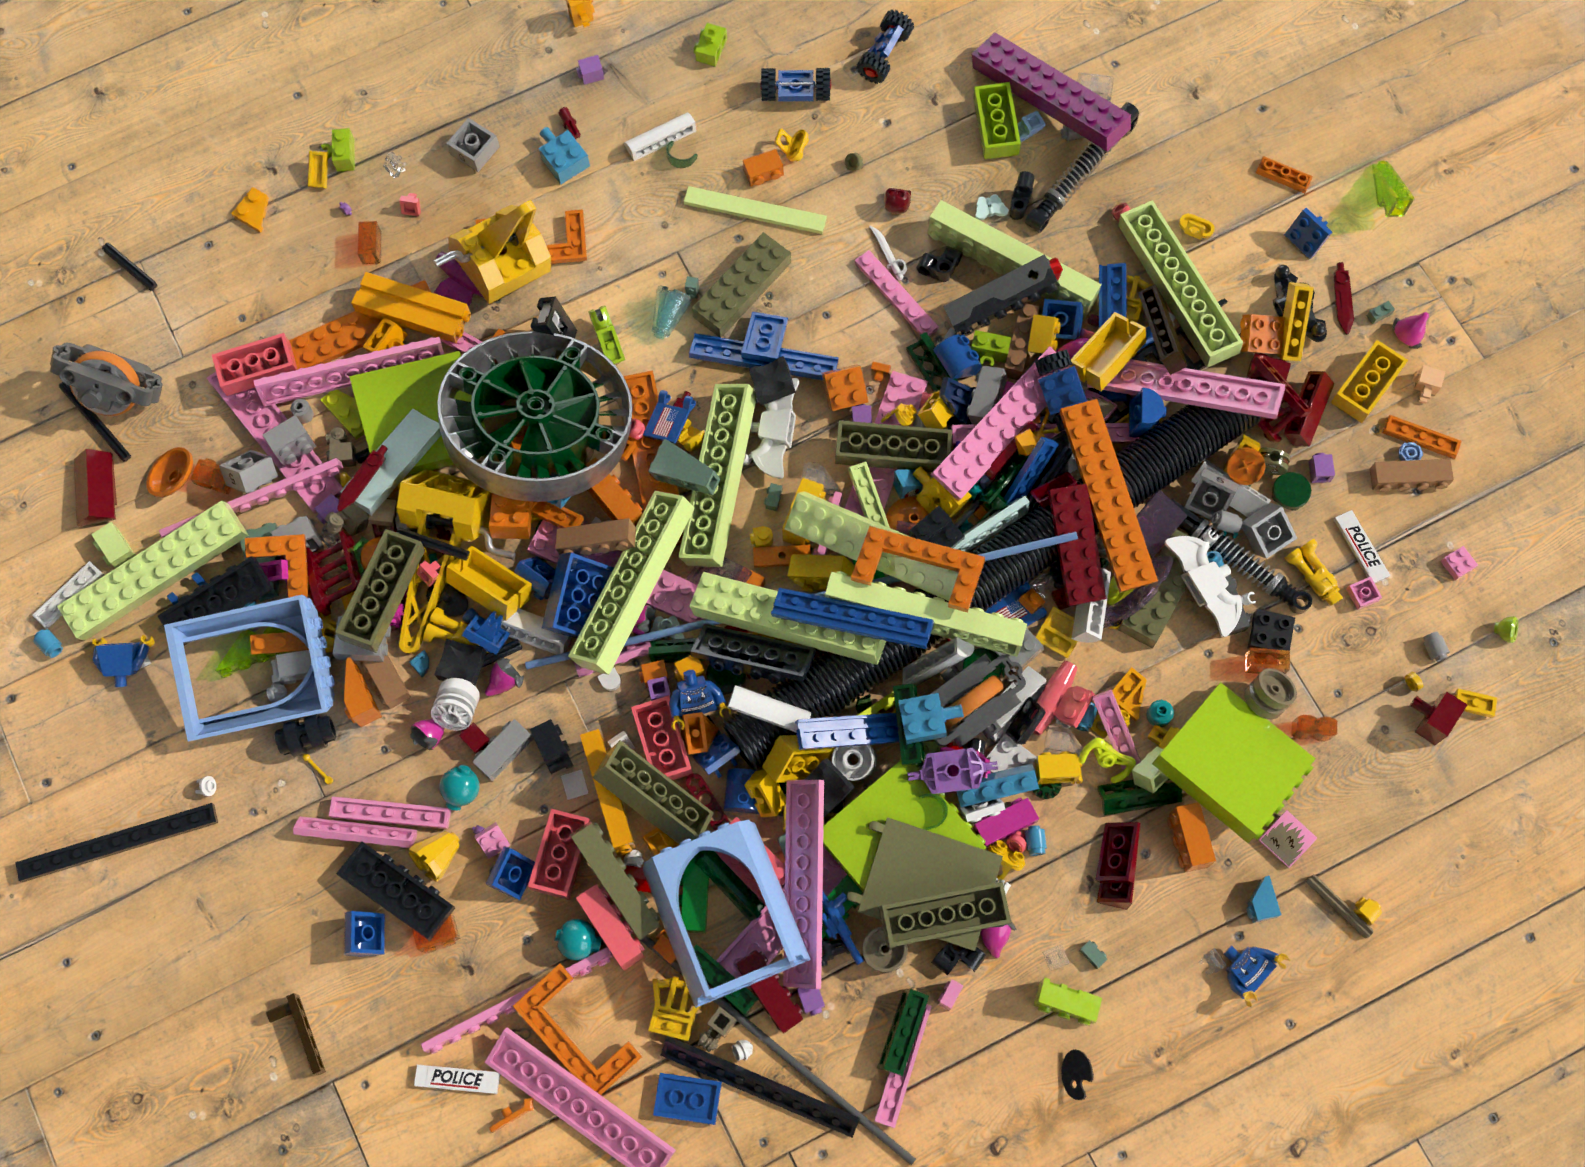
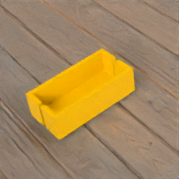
[1070,312,1146,391]
[446,546,532,621]

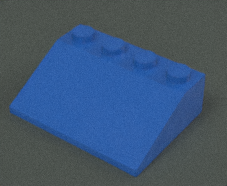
[541,552,614,638]

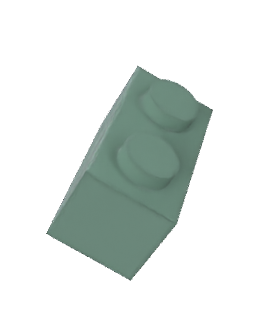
[685,276,699,299]
[1366,300,1395,324]
[764,483,783,511]
[1079,940,1108,969]

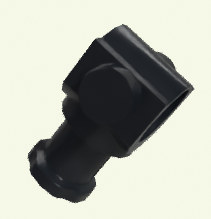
[821,939,850,968]

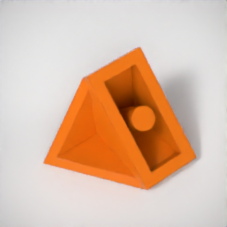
[681,712,719,754]

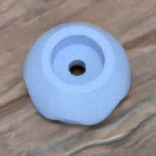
[1398,442,1423,461]

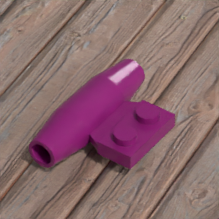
[433,251,484,307]

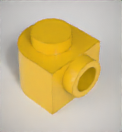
[750,526,773,547]
[1354,897,1382,926]

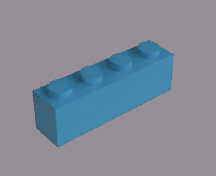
[957,763,1039,807]

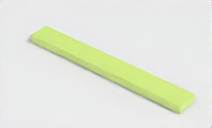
[684,186,827,234]

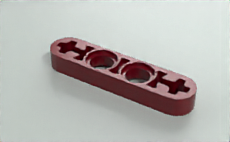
[984,421,1038,480]
[686,773,730,831]

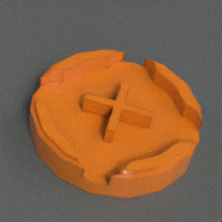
[1226,447,1265,485]

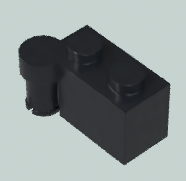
[530,719,574,775]

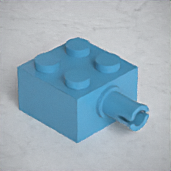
[538,127,590,184]
[898,693,964,744]

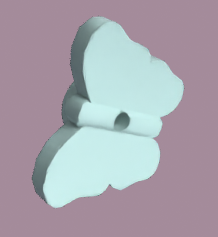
[975,194,1008,220]
[649,616,684,642]

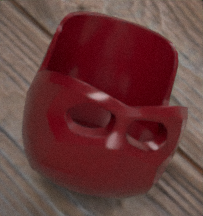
[884,188,911,214]

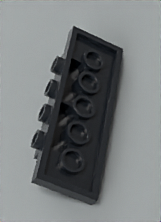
[158,556,274,646]
[690,624,816,684]
[336,842,455,941]

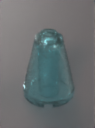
[652,286,692,339]

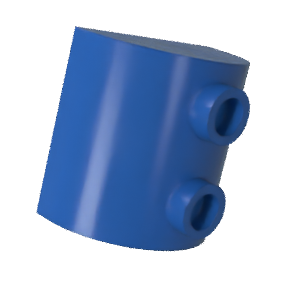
[1042,299,1083,340]
[933,334,982,379]
[1129,388,1166,438]
[514,556,555,600]
[723,769,759,814]
[485,846,535,900]
[344,911,385,957]

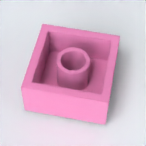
[1440,546,1478,581]
[1346,577,1382,610]
[474,822,510,859]
[937,980,963,1011]

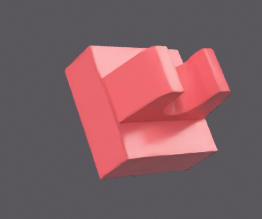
[399,193,421,217]
[416,561,441,587]

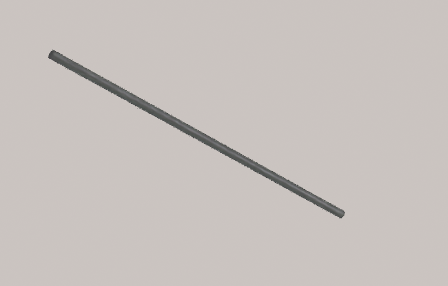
[638,936,916,1165]

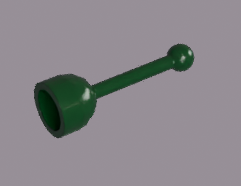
[970,494,1008,529]

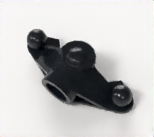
[1273,265,1327,342]

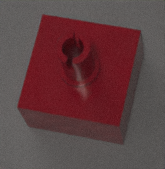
[1409,691,1467,745]

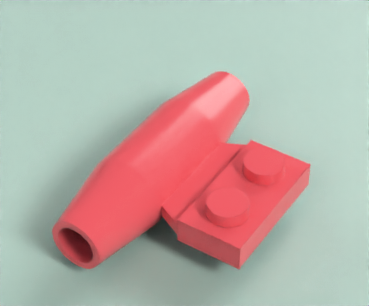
[1031,661,1095,735]

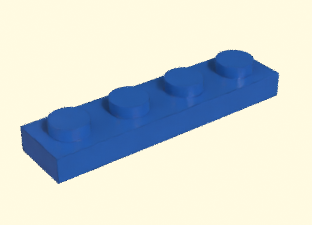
[1004,437,1059,504]

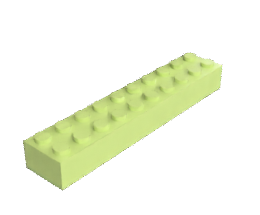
[928,200,1101,318]
[1118,200,1243,368]
[678,384,757,567]
[568,491,695,675]
[784,492,959,601]
[57,500,249,641]
[825,571,1027,657]
[689,572,886,665]

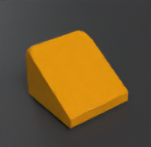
[1014,429,1038,456]

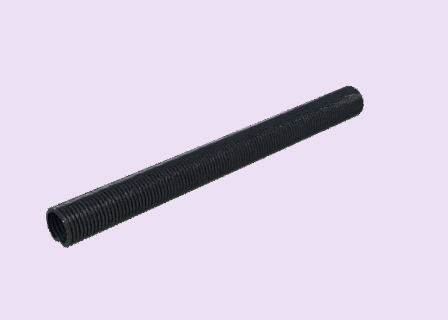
[722,404,1261,770]

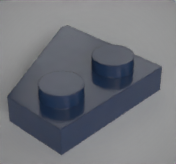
[939,377,973,424]

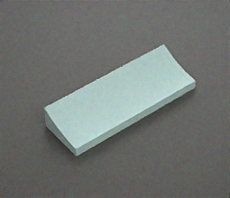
[340,409,441,516]
[954,496,1029,552]

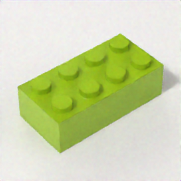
[973,82,1021,159]

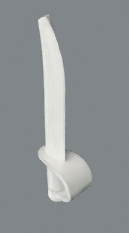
[869,226,907,280]

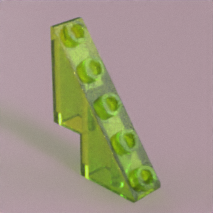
[1372,160,1414,217]
[215,626,288,678]

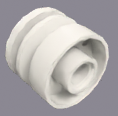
[431,678,480,731]
[832,745,877,781]

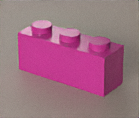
[973,798,1039,848]

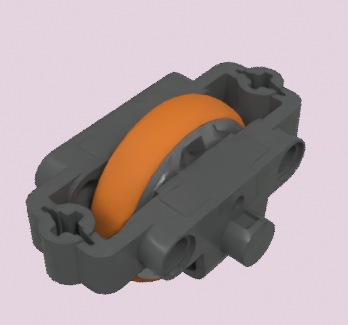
[50,343,163,416]
[931,654,1026,748]

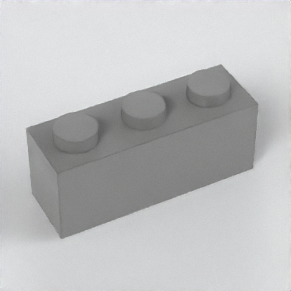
[967,366,1008,424]
[473,719,534,781]

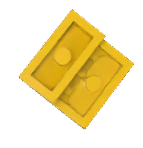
[1036,606,1078,659]

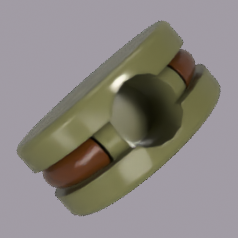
[1259,448,1290,475]

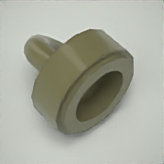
[845,153,863,171]

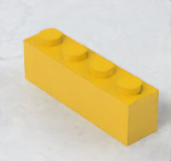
[1276,282,1314,361]

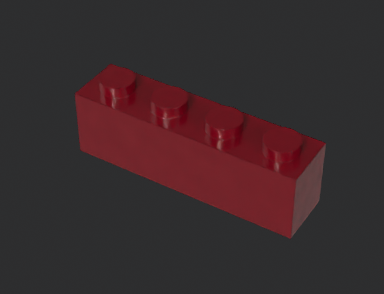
[1283,371,1335,447]
[734,950,803,1034]

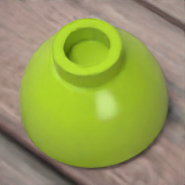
[1494,616,1518,643]

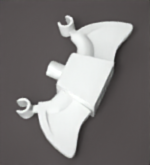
[743,378,799,479]
[1164,529,1256,637]

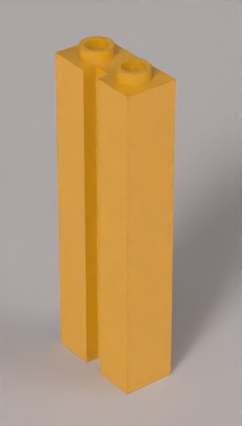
[351,272,471,344]
[580,729,636,856]

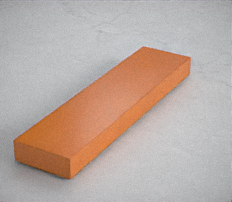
[1382,415,1462,459]

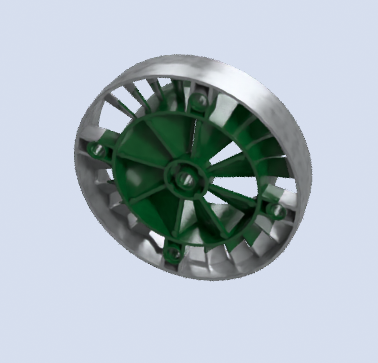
[438,331,632,502]

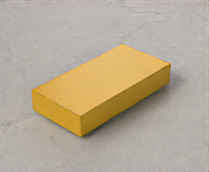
[307,151,328,189]

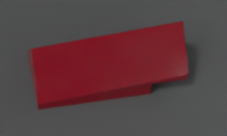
[74,449,117,527]
[1095,822,1140,910]

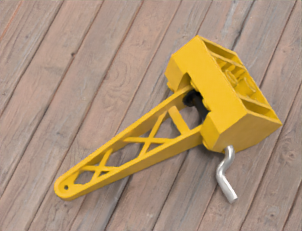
[433,200,551,304]
[397,469,516,654]

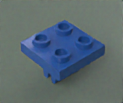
[1284,208,1333,259]
[462,611,510,655]
[692,733,741,778]

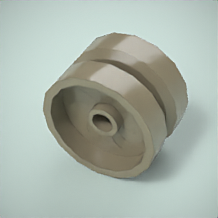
[1244,668,1297,720]
[862,926,908,973]

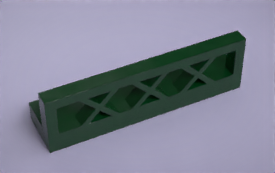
[906,332,958,392]
[649,638,704,663]
[893,683,925,766]
[1097,779,1182,816]
[695,850,765,921]
[693,944,759,1017]
[877,988,929,1076]

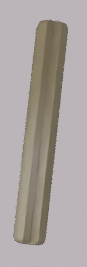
[1306,875,1374,939]

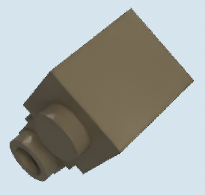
[326,427,356,467]
[325,503,369,536]
[698,1007,737,1053]

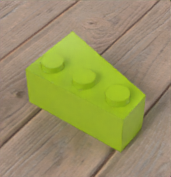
[1033,977,1102,1026]

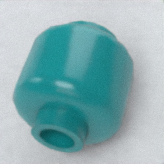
[1146,700,1174,727]

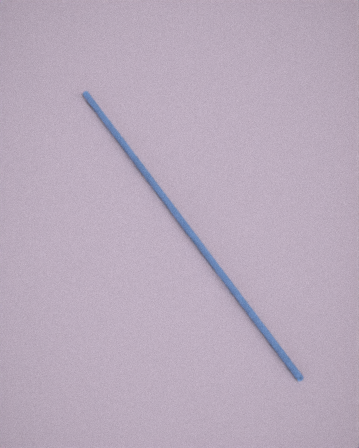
[525,532,1078,669]

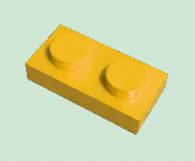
[1455,688,1498,718]

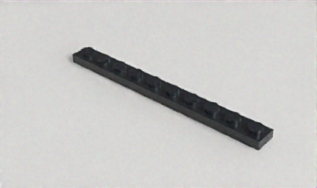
[15,803,218,882]
[660,1036,860,1138]

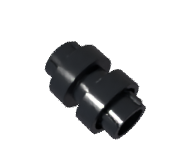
[275,714,336,757]

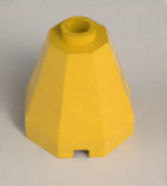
[408,831,460,882]

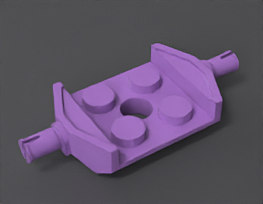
[907,748,998,794]

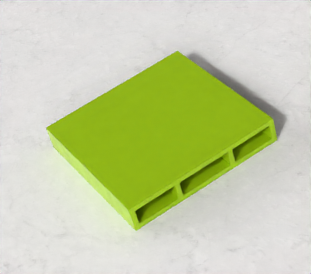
[349,351,486,477]
[1152,682,1316,843]
[823,760,987,893]

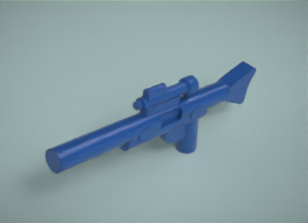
[822,889,864,965]

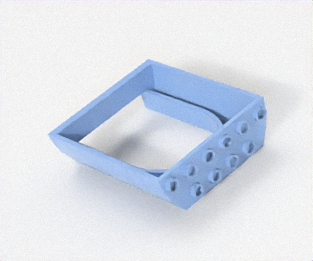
[164,595,335,741]
[643,819,811,1008]

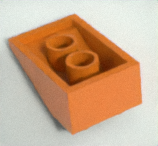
[344,657,382,727]

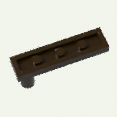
[266,993,326,1075]

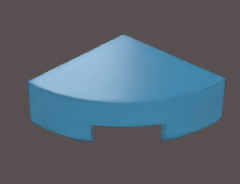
[409,650,430,677]

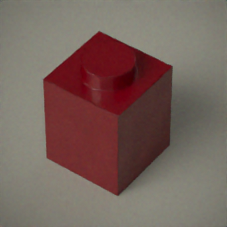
[459,722,490,754]

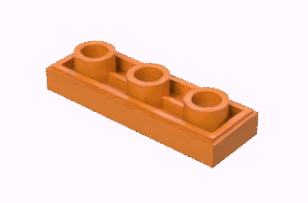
[1255,156,1313,194]
[753,545,811,568]

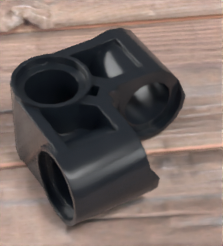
[1009,171,1035,220]
[916,246,963,282]
[931,942,987,976]

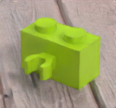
[693,23,727,67]
[321,128,355,172]
[971,330,1011,367]

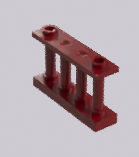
[1246,356,1312,443]
[306,530,361,617]

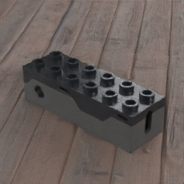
[943,254,1063,336]

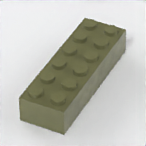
[692,232,791,338]
[835,420,952,472]
[1119,528,1189,648]
[335,529,425,653]
[593,740,714,845]
[570,821,660,940]
[879,882,1012,947]

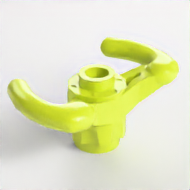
[1078,738,1136,783]

